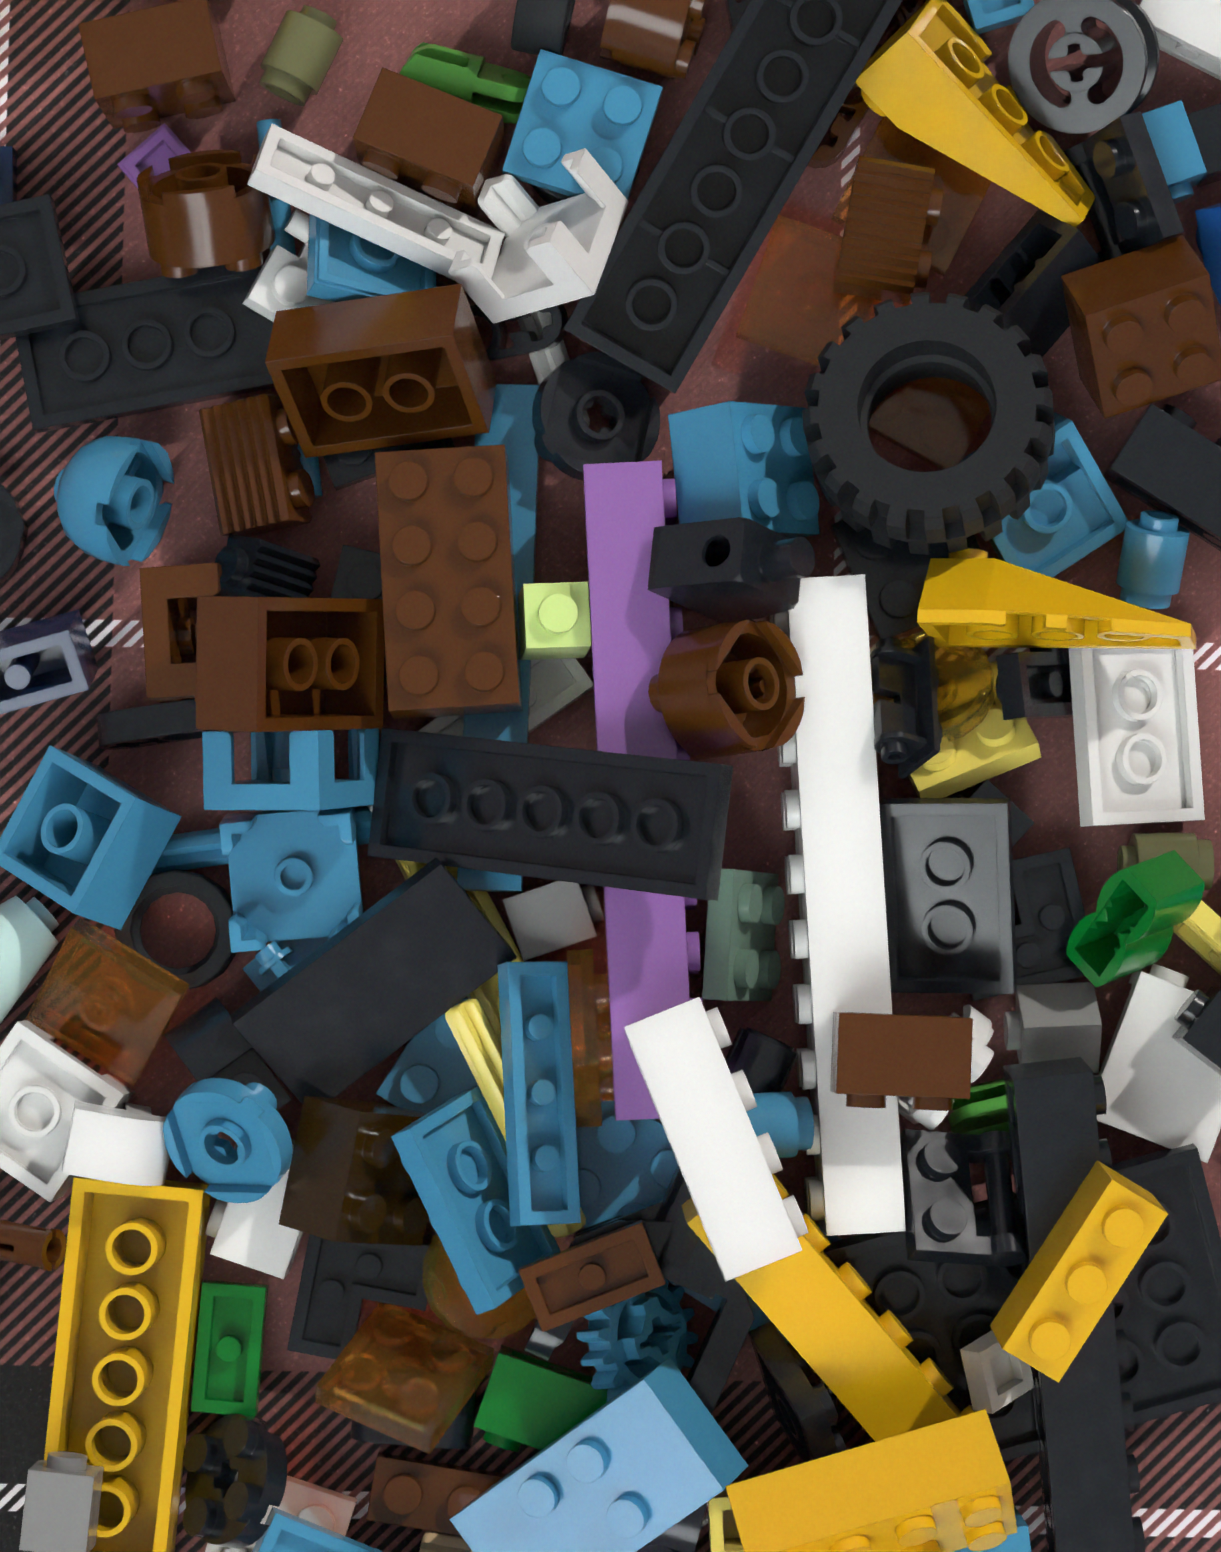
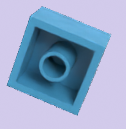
[668,401,820,538]
[0,745,182,930]

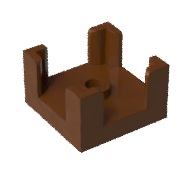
[139,563,222,703]

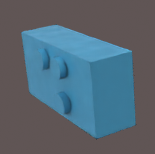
[449,1357,748,1552]

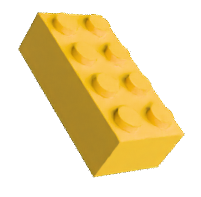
[725,1409,1017,1552]

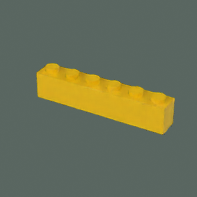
[681,1174,977,1442]

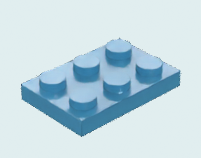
[391,1085,561,1315]

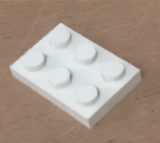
[1068,648,1205,827]

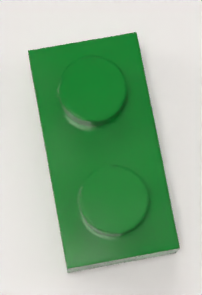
[191,1280,269,1417]

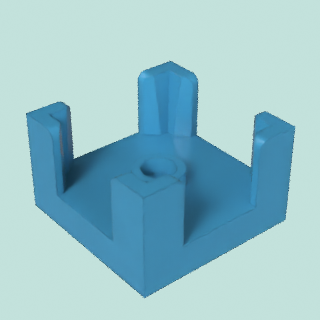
[202,728,379,810]
[219,807,364,953]

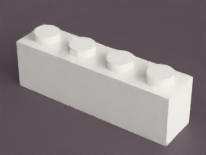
[624,997,809,1282]

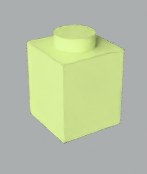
[518,582,592,660]

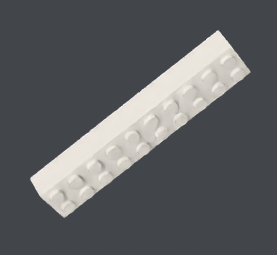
[769,574,906,1236]

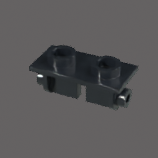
[870,636,942,779]

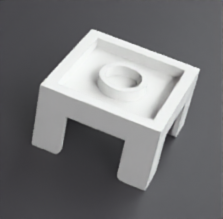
[448,148,629,324]
[0,1019,135,1202]

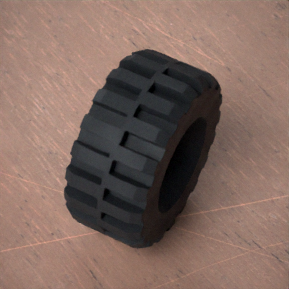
[802,292,1055,555]

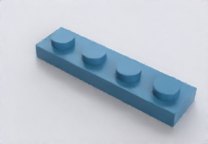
[497,961,581,1227]

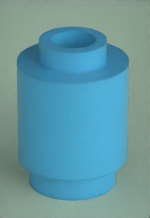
[1116,510,1190,609]
[746,1091,814,1158]

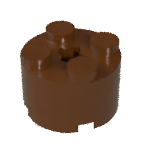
[600,0,707,79]
[137,150,276,278]
[648,619,805,760]

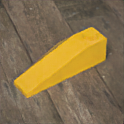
[855,0,1096,227]
[917,548,1196,649]

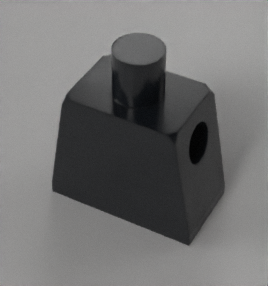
[647,517,815,623]

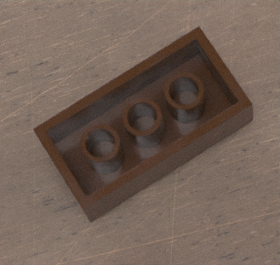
[375,444,523,719]

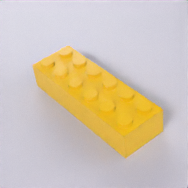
[44,1176,211,1552]

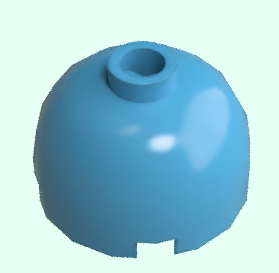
[54,436,174,566]

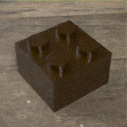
[279,1096,429,1246]

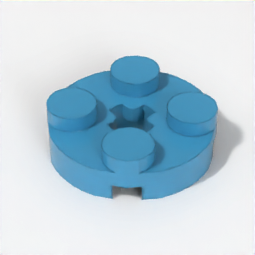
[163,1078,293,1203]

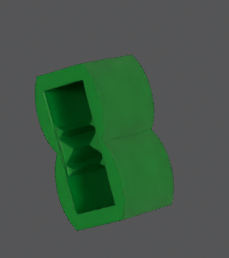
[1066,850,1205,987]

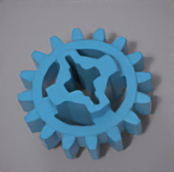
[577,1279,698,1402]

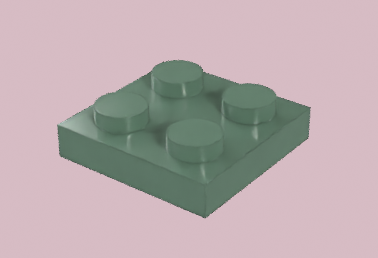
[702,869,785,1001]

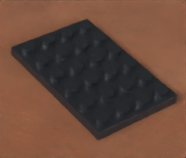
[823,1143,1221,1462]

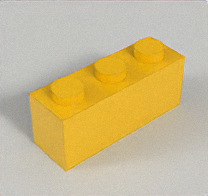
[990,1160,1168,1383]

